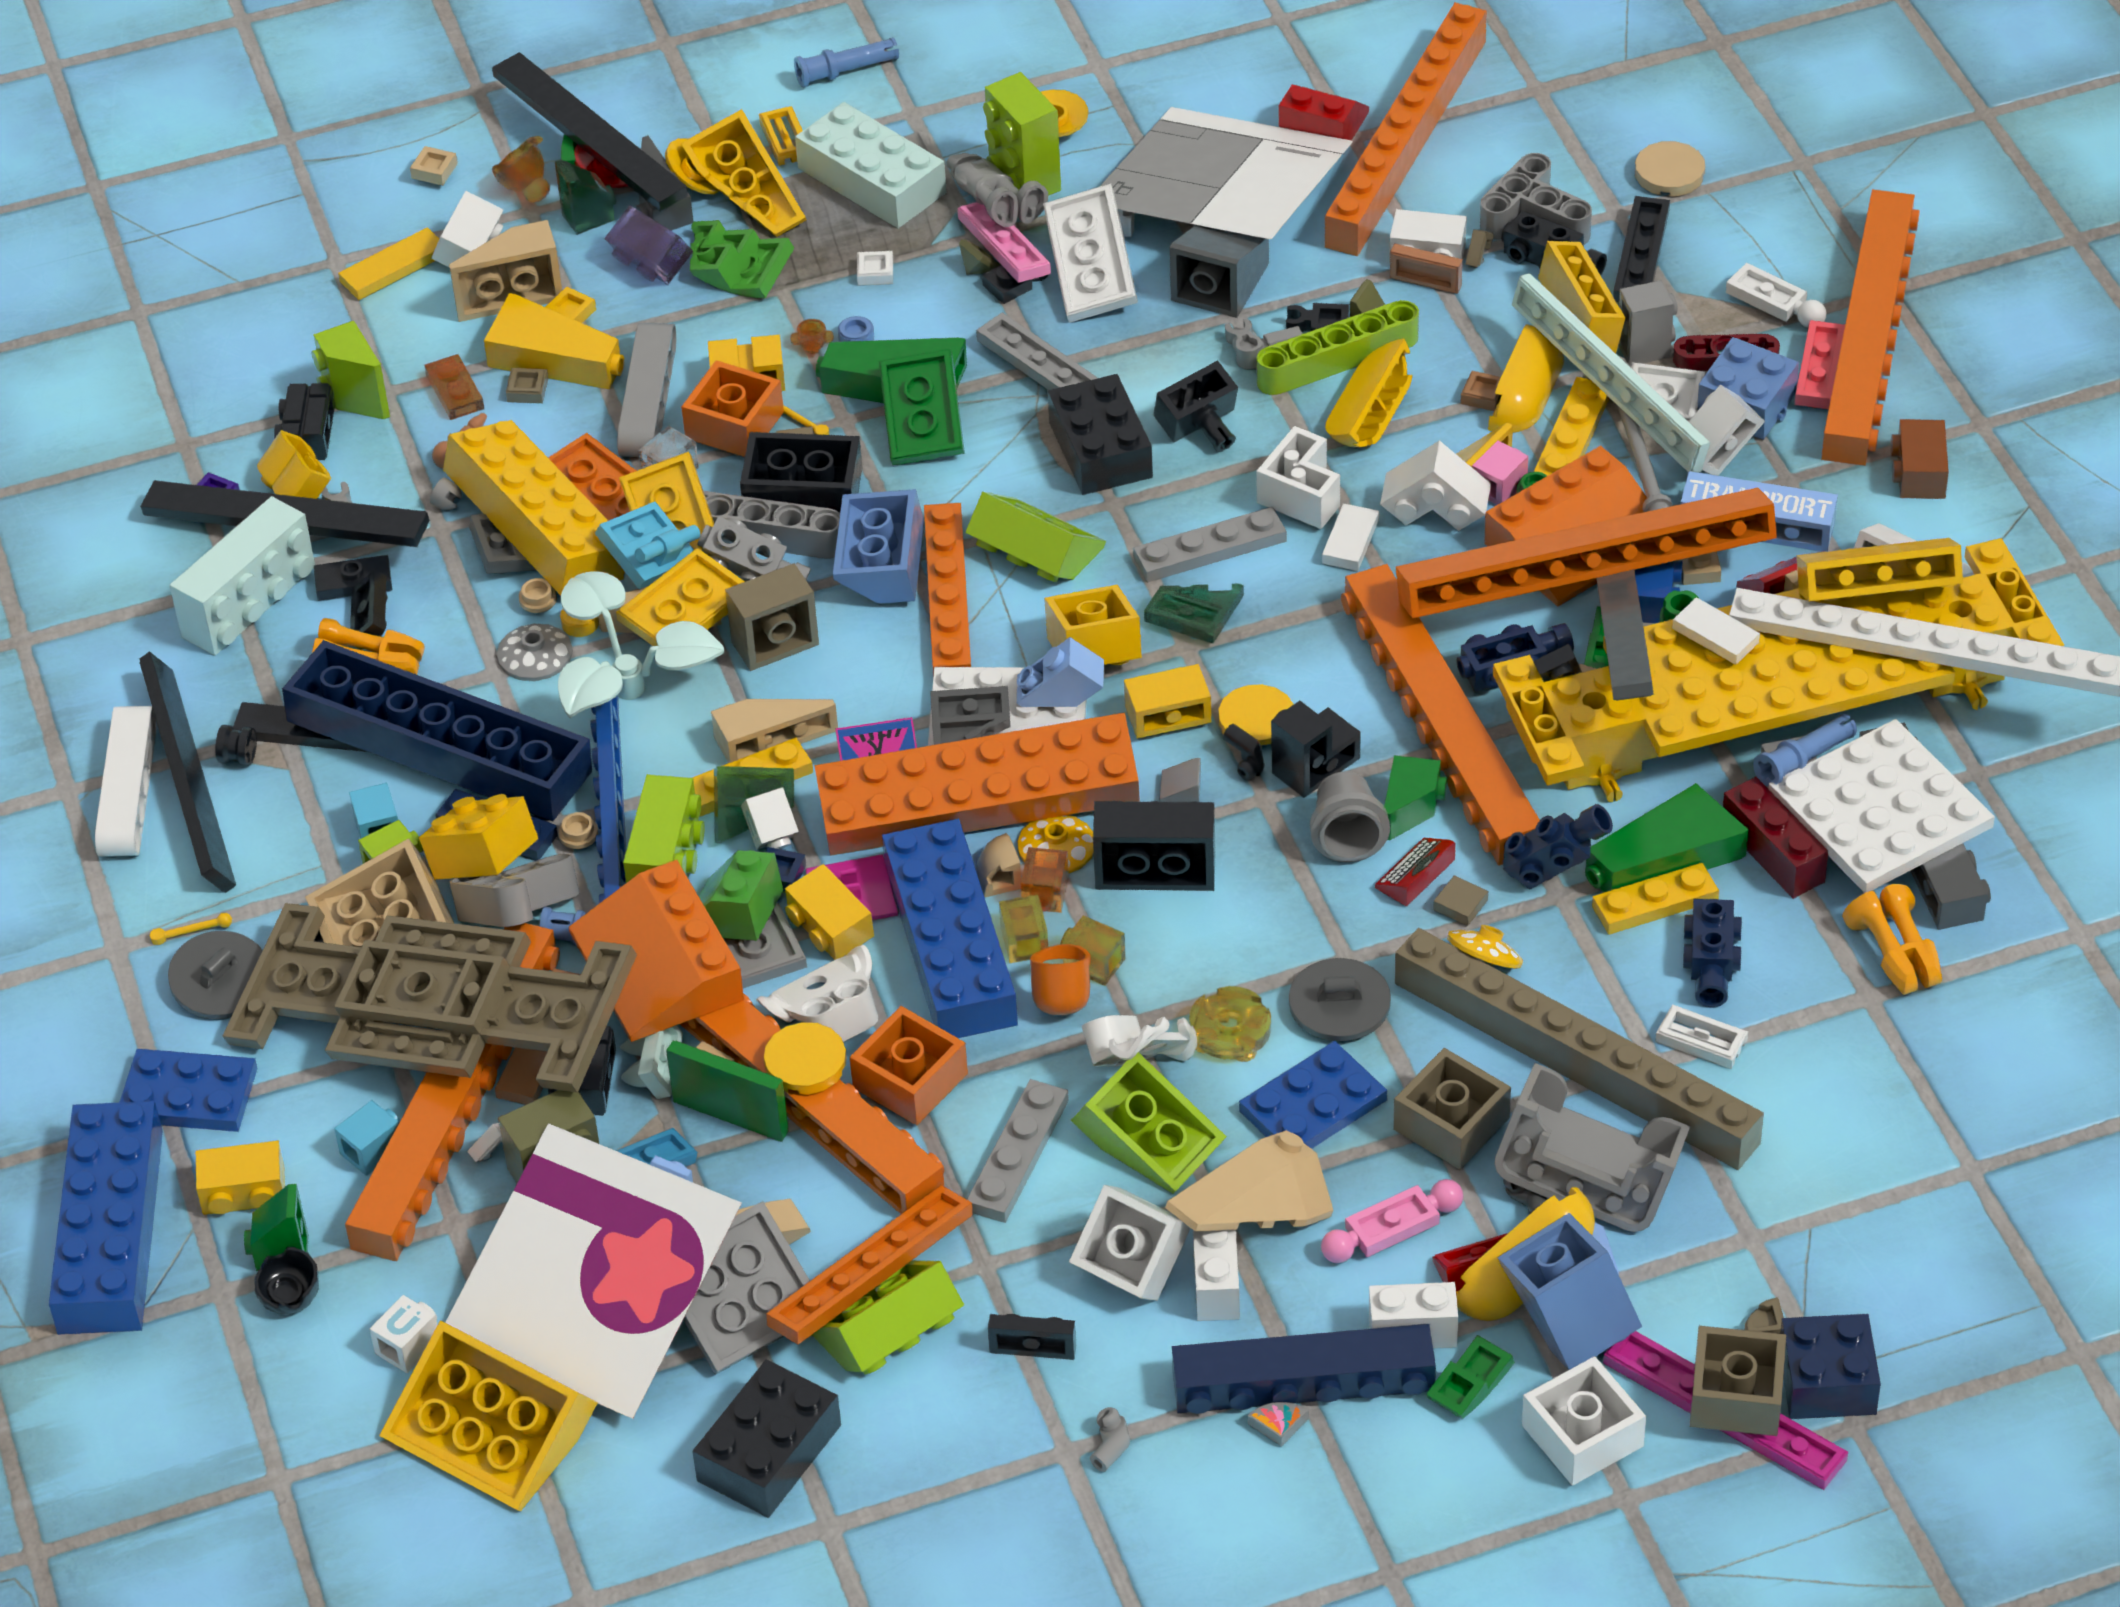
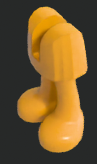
[312,618,425,675]
[1842,884,1942,995]

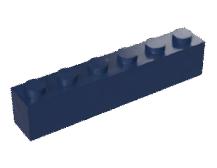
[1172,1324,1436,1414]

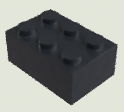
[1047,374,1153,495]
[740,432,863,513]
[1093,801,1215,891]
[692,1359,841,1518]

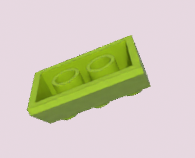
[965,491,1106,582]
[812,1260,964,1374]

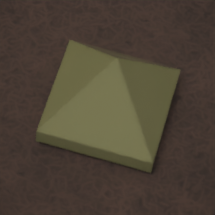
[959,239,1001,275]

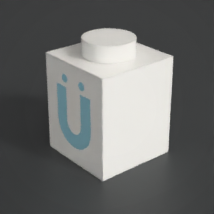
[741,787,799,850]
[370,1295,437,1373]

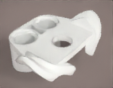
[756,945,878,1042]
[1082,1015,1197,1067]

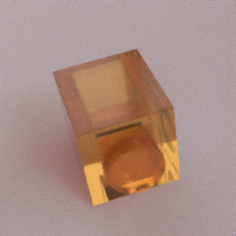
[1021,847,1069,913]

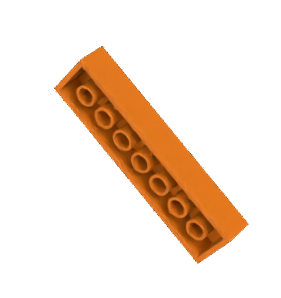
[814,712,1140,856]

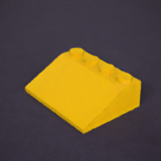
[379,1320,598,1512]

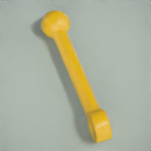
[783,405,829,435]
[149,913,232,945]

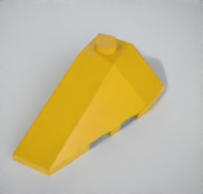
[681,109,807,237]

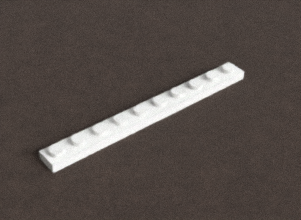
[1729,588,2120,697]

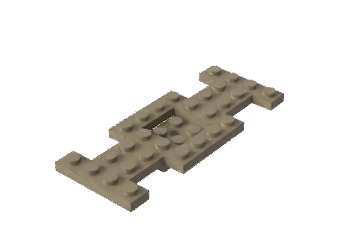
[223,903,637,1093]

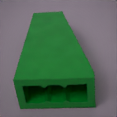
[816,337,967,403]
[1585,783,1748,893]

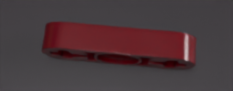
[1673,334,1780,371]

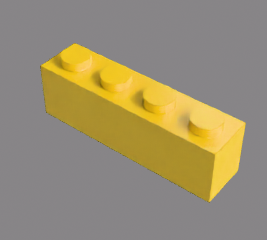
[1538,241,1626,354]
[1796,538,1963,602]

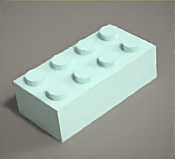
[795,102,947,229]
[170,496,315,656]

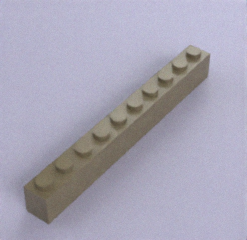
[1395,927,1764,1170]

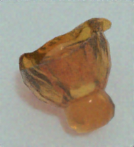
[492,136,550,203]

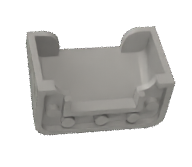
[1494,1063,1690,1232]

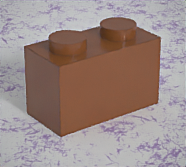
[1891,419,1949,499]

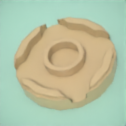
[1635,141,1705,197]

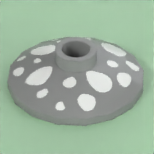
[497,623,573,681]

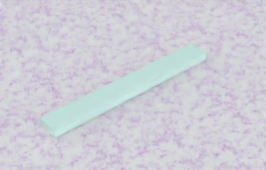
[1512,273,1711,473]

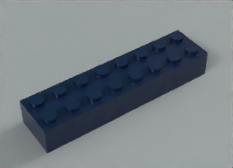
[282,640,593,822]

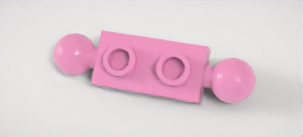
[1321,1179,1464,1263]

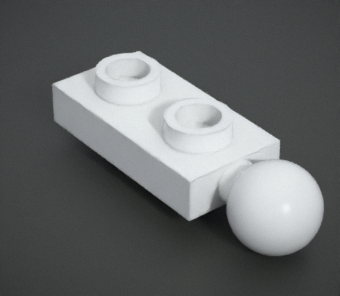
[1726,263,1827,328]

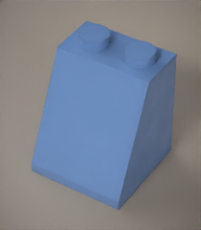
[1497,1213,1642,1370]

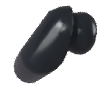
[1223,724,1265,780]

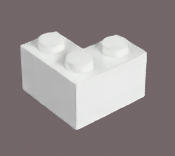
[1256,426,1340,529]
[1380,440,1491,531]

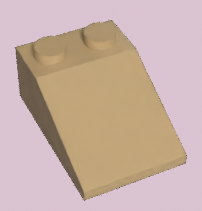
[449,220,562,322]

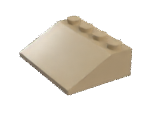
[305,838,455,992]

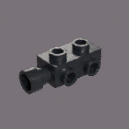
[1501,211,1607,275]

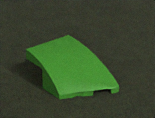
[690,220,794,298]

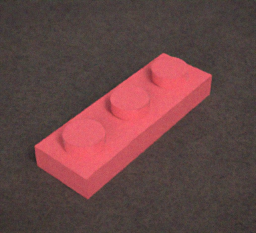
[1795,320,1845,409]

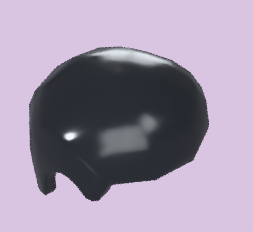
[254,1246,319,1315]

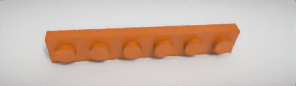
[924,503,971,677]
[766,1185,973,1345]

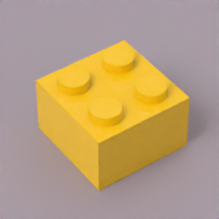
[1044,585,1142,665]
[419,794,539,880]

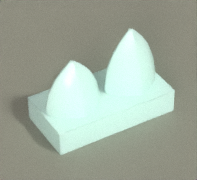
[620,1025,683,1099]

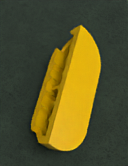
[1488,324,1564,433]
[1325,338,1412,448]
[1456,1187,1595,1321]

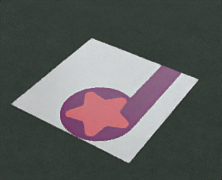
[445,1123,742,1419]

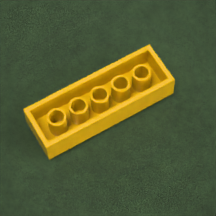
[443,420,625,596]

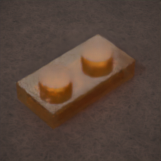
[424,354,484,420]

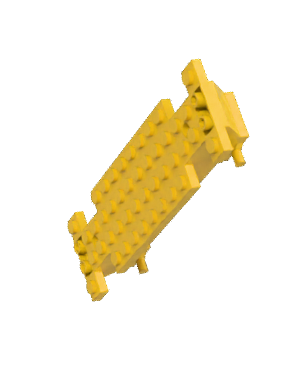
[1493,538,2064,802]

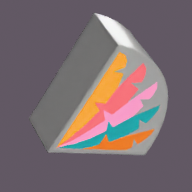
[1248,1402,1309,1447]

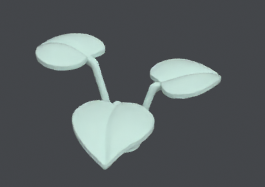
[558,571,724,718]

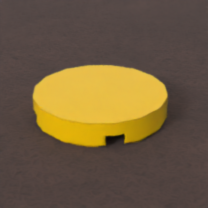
[1218,684,1294,749]
[764,1022,847,1095]

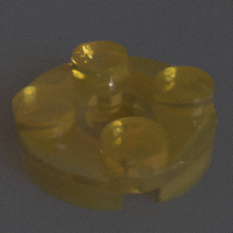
[1189,986,1271,1062]

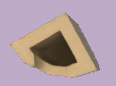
[976,833,1022,897]

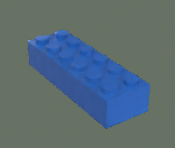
[882,818,1018,1038]
[49,1101,163,1335]

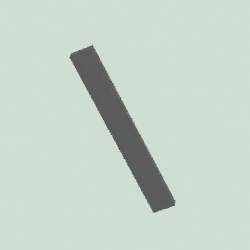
[1596,569,1654,701]

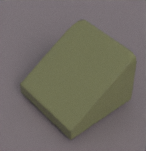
[1350,279,1385,317]

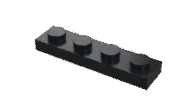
[1613,196,1670,302]

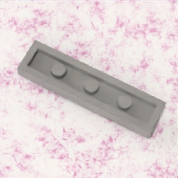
[976,312,1098,390]
[1133,507,1287,583]
[967,1079,1069,1223]

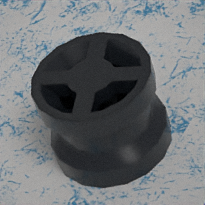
[215,724,257,766]

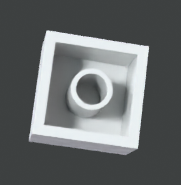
[1069,1185,1191,1301]
[1522,1356,1646,1486]

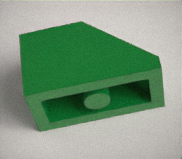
[1384,755,1447,840]
[244,1184,309,1271]

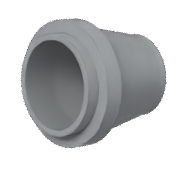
[1310,772,1390,862]

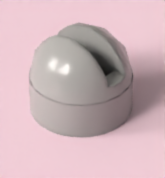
[430,478,462,510]

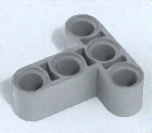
[1480,153,1592,245]
[450,854,580,927]

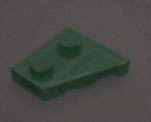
[1144,583,1244,644]
[714,766,794,843]

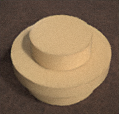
[519,578,557,613]
[559,812,598,849]

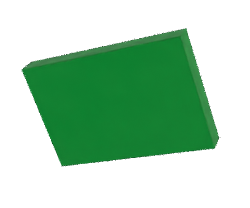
[879,349,965,466]
[666,1040,789,1142]

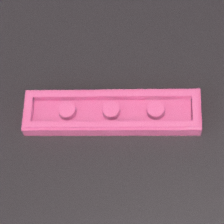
[957,202,1051,283]

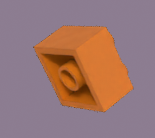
[681,360,784,457]
[850,1006,968,1126]

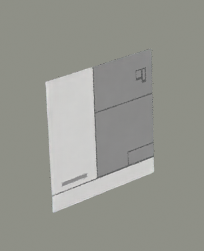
[1101,107,1353,239]

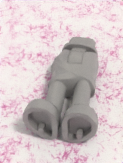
[946,153,1048,227]

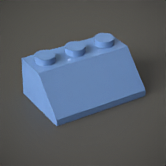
[832,489,924,604]

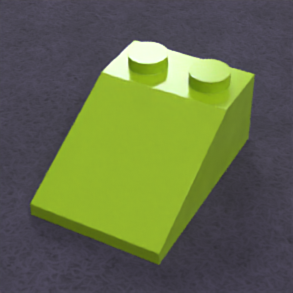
[1071,1052,1227,1194]

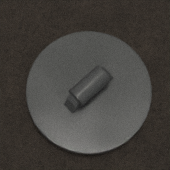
[168,931,263,1019]
[1289,958,1391,1041]

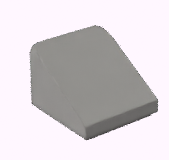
[1160,758,1201,802]

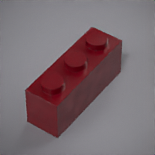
[1723,776,1828,899]

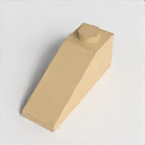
[711,699,838,763]

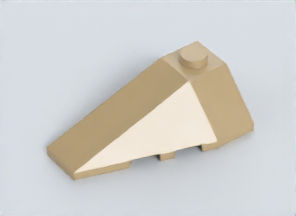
[1165,1130,1334,1231]

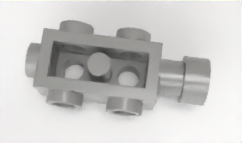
[697,516,811,582]

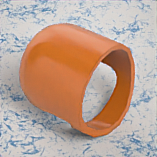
[1030,944,1091,1015]

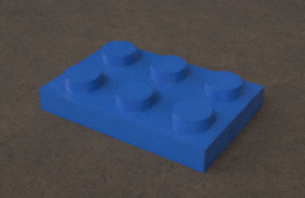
[1239,1041,1387,1149]
[120,1049,258,1132]

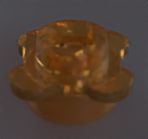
[790,319,834,354]

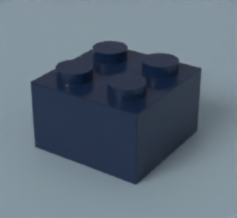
[1780,1314,1881,1419]

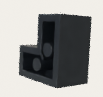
[1271,700,1361,798]

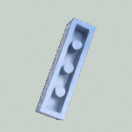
[1681,471,1838,552]

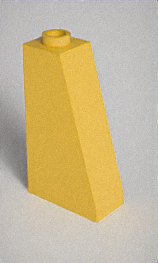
[484,293,624,389]

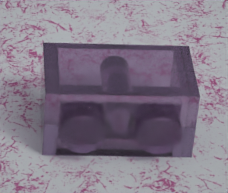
[604,205,693,285]

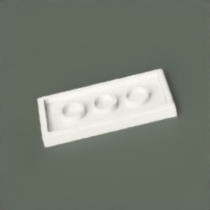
[1043,183,1138,323]

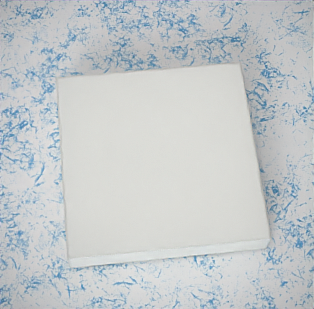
[1621,362,1705,422]

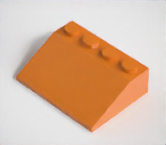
[1484,445,1647,607]
[569,860,744,1042]

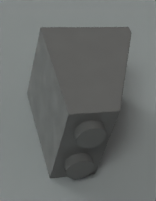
[1169,225,1269,318]

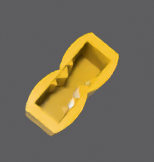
[257,430,331,499]

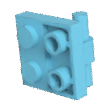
[595,502,701,590]

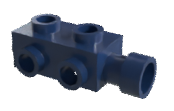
[1456,623,1574,692]
[1503,804,1613,890]
[1683,899,1742,1007]

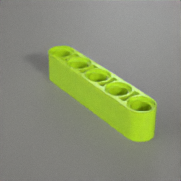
[1257,300,1419,395]

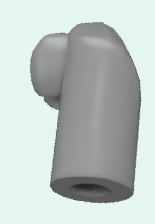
[1090,1407,1130,1472]

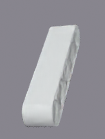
[95,706,156,856]

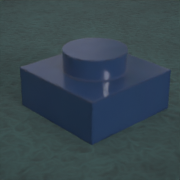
[766,847,806,892]

